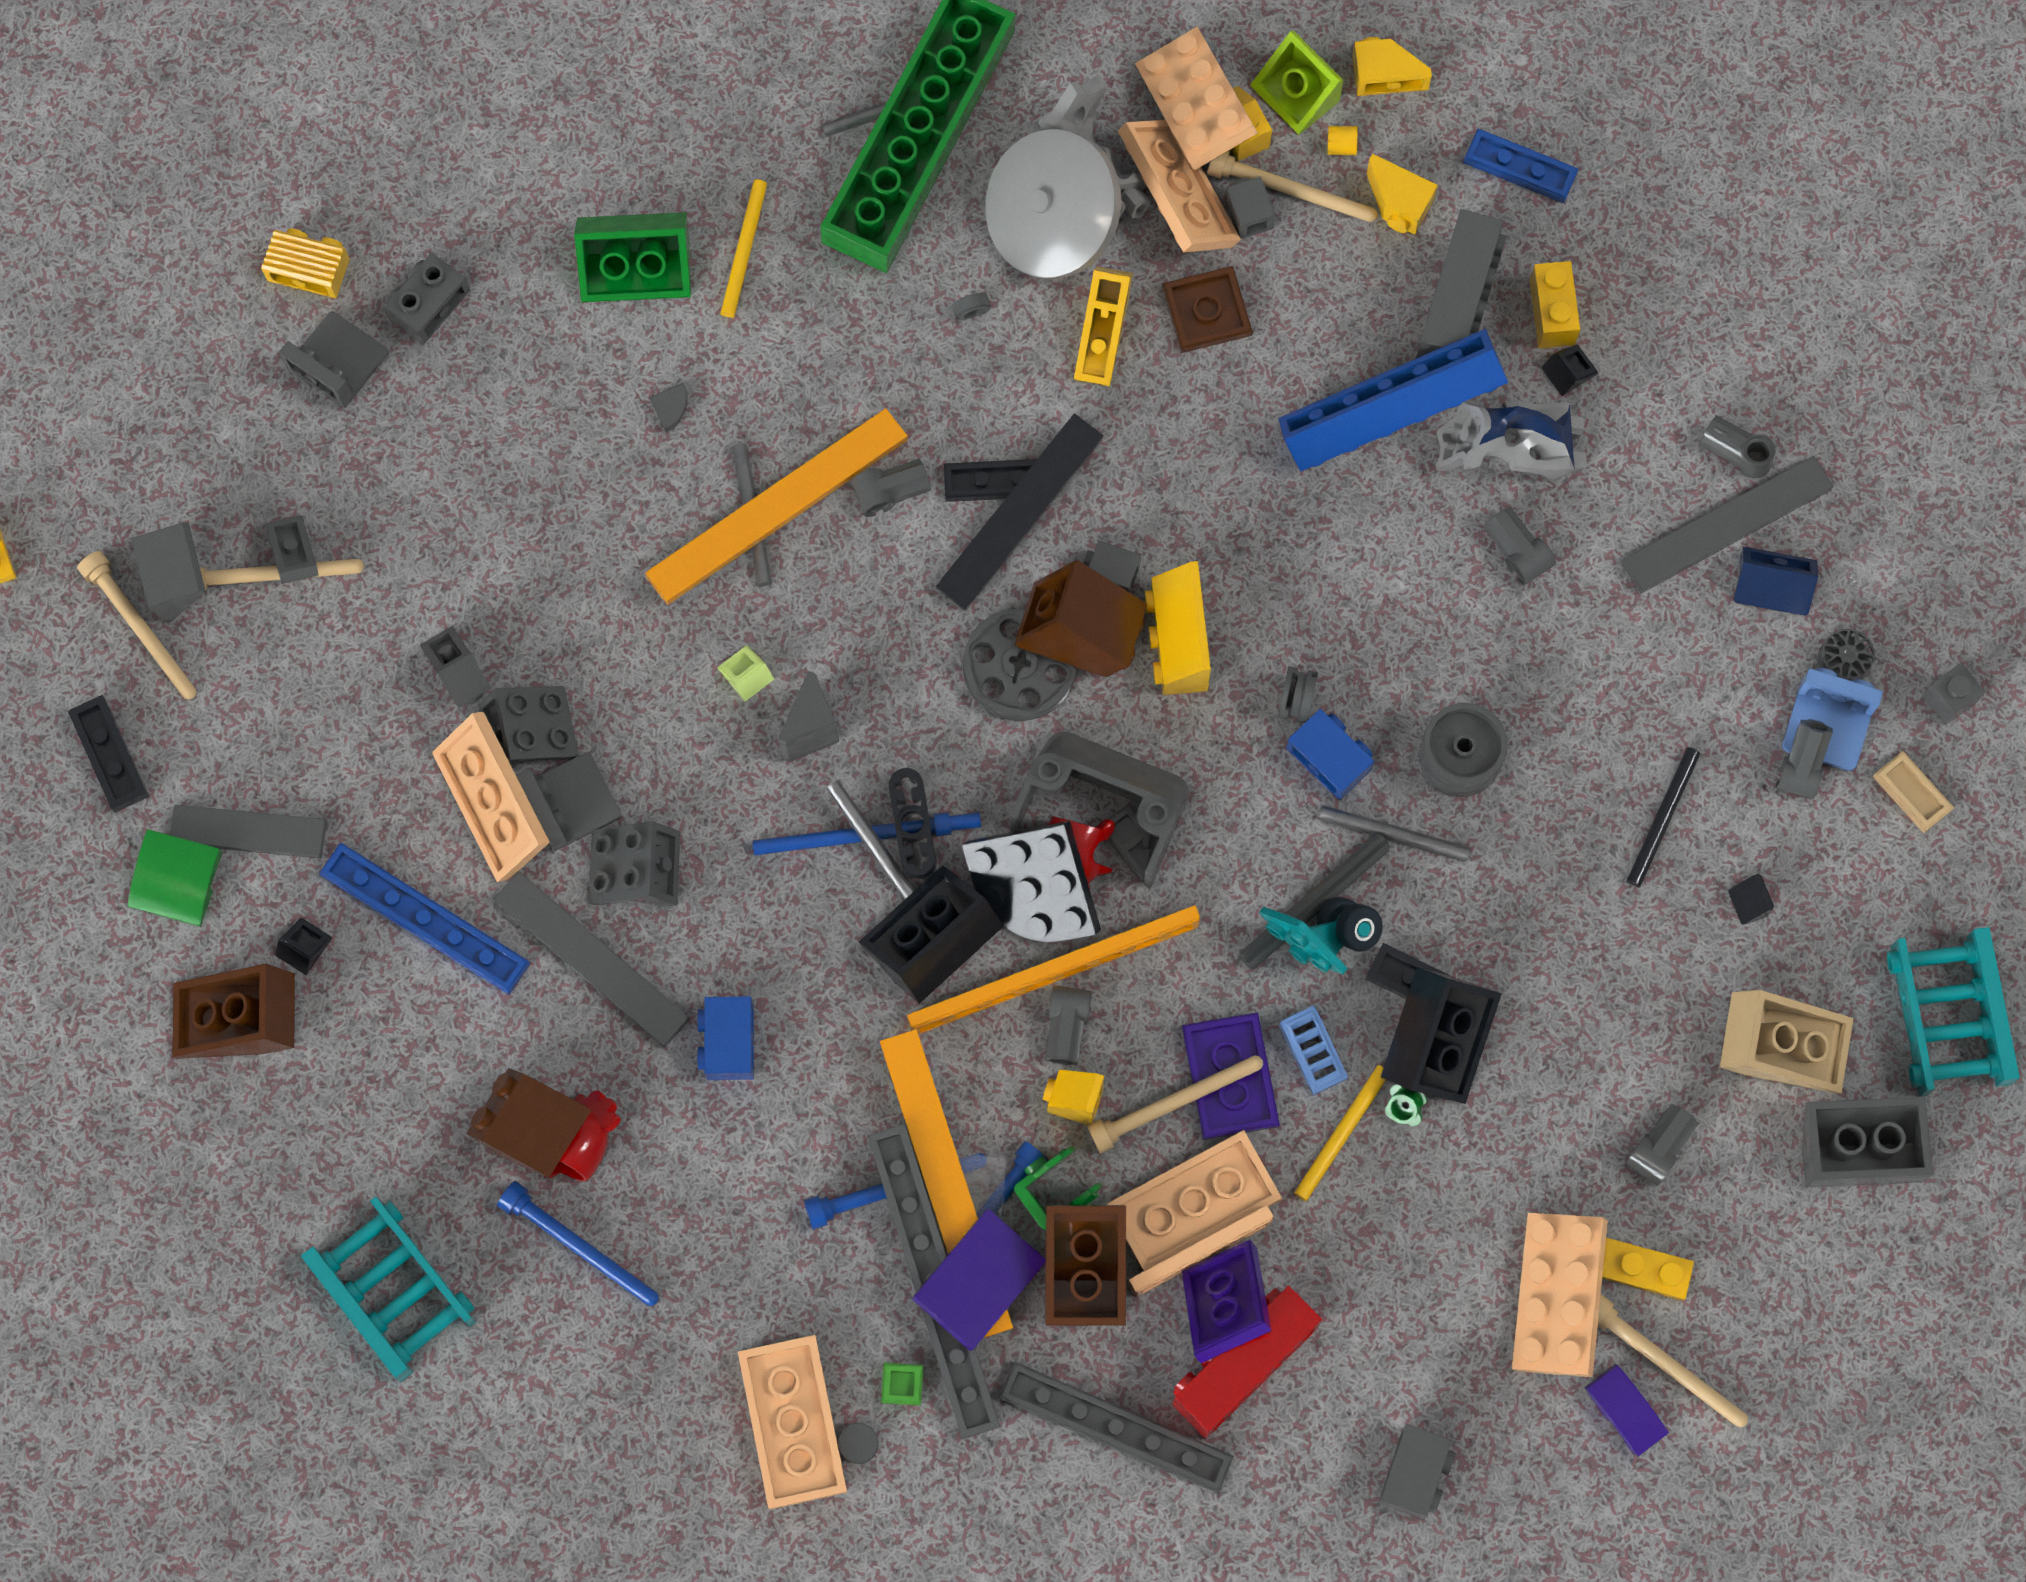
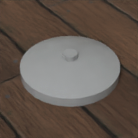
[985,129,1121,279]

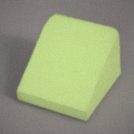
[717,645,774,702]

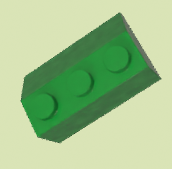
[574,212,691,302]

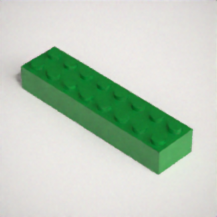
[820,0,1016,273]

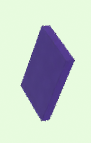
[1182,1012,1280,1140]
[911,1208,1045,1351]
[1182,1239,1271,1363]

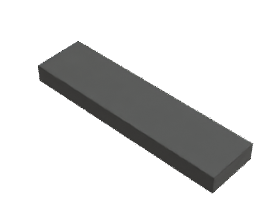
[170,805,327,859]

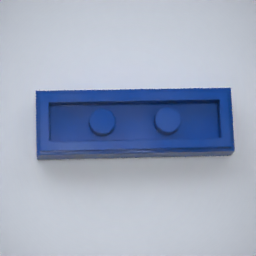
[1463,128,1579,203]

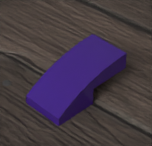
[1584,1364,1669,1457]

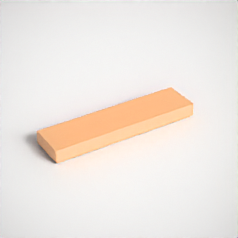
[1128,1205,1274,1297]

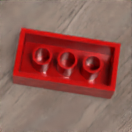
[1172,1285,1323,1440]

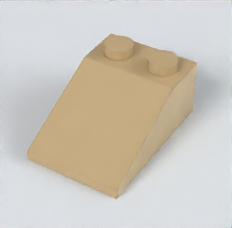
[1719,990,1854,1094]

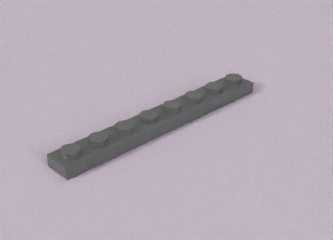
[868,1124,1001,1439]

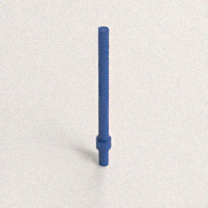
[753,812,981,855]

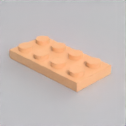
[1135,26,1257,170]
[1118,120,1241,253]
[432,712,550,882]
[1107,1130,1282,1272]
[1512,1213,1608,1377]
[738,1335,848,1510]

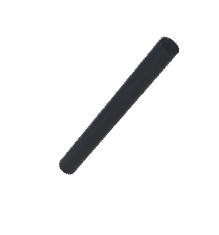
[1626,747,1701,888]

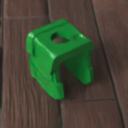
[1014,1146,1103,1231]

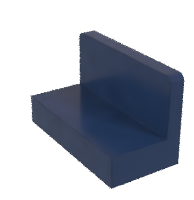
[1734,546,1818,616]

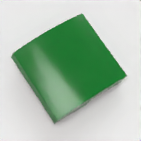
[128,829,222,927]

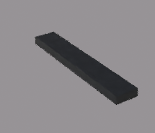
[936,413,1104,611]

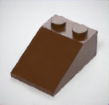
[172,964,295,1059]
[466,1068,591,1178]
[1045,1205,1126,1326]

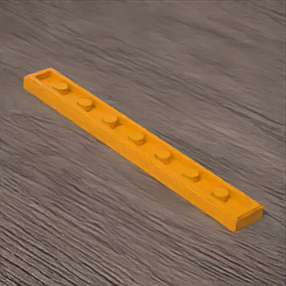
[645,408,908,605]
[907,905,1200,1034]
[879,1029,1013,1339]

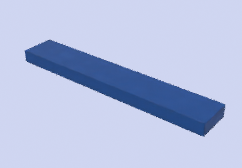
[319,842,531,995]

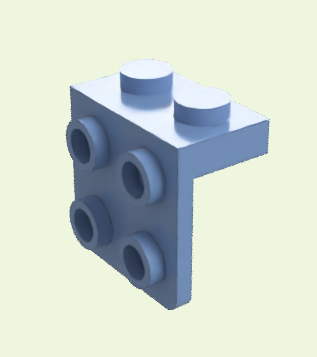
[1782,668,1883,771]

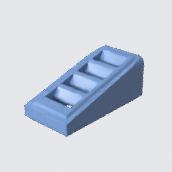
[1279,1006,1348,1096]

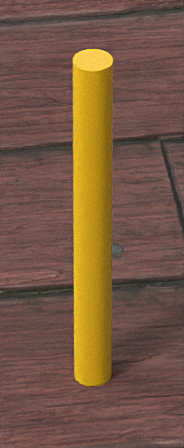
[720,179,767,318]
[1294,1065,1386,1202]

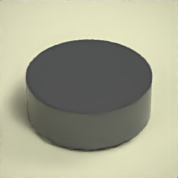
[952,293,991,320]
[838,1423,879,1464]

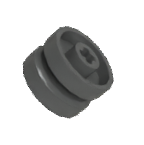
[1419,703,1508,797]

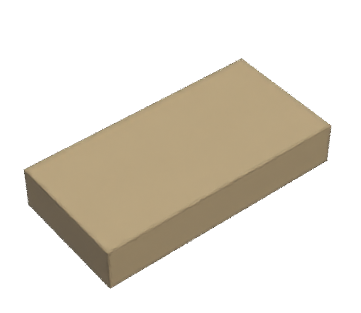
[1873,751,1954,833]

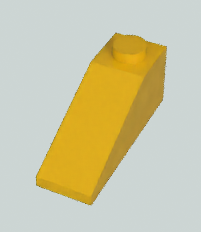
[1074,266,1133,386]

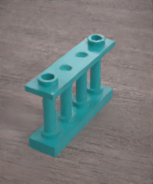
[1886,927,2020,1097]
[301,1196,476,1382]

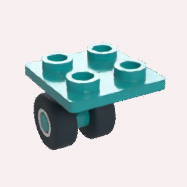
[1259,897,1383,975]

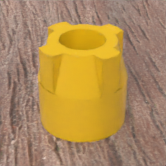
[1328,126,1358,156]

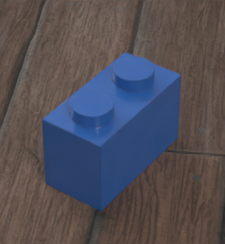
[1286,708,1375,801]
[697,996,754,1080]

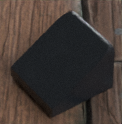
[1542,344,1598,396]
[1728,873,1774,925]
[275,918,332,975]

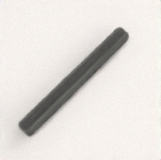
[1240,834,1390,969]

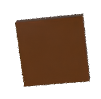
[1162,266,1253,353]

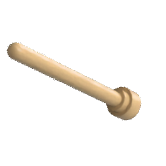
[1207,151,1377,222]
[77,551,197,700]
[200,559,364,590]
[1087,1056,1263,1154]
[1598,1294,1748,1427]

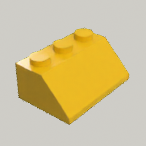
[1144,561,1211,695]

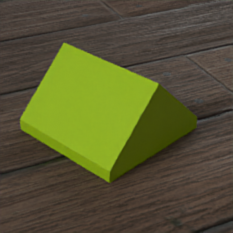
[1250,30,1343,135]

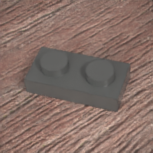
[265,515,319,584]

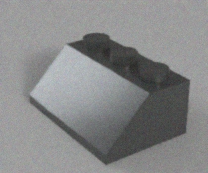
[1802,1097,1933,1188]

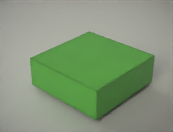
[881,1363,924,1406]

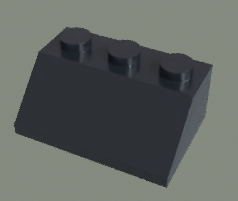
[859,865,1004,1004]
[1381,967,1502,1104]

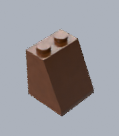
[1014,559,1147,677]

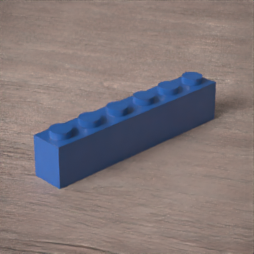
[1278,329,1508,472]

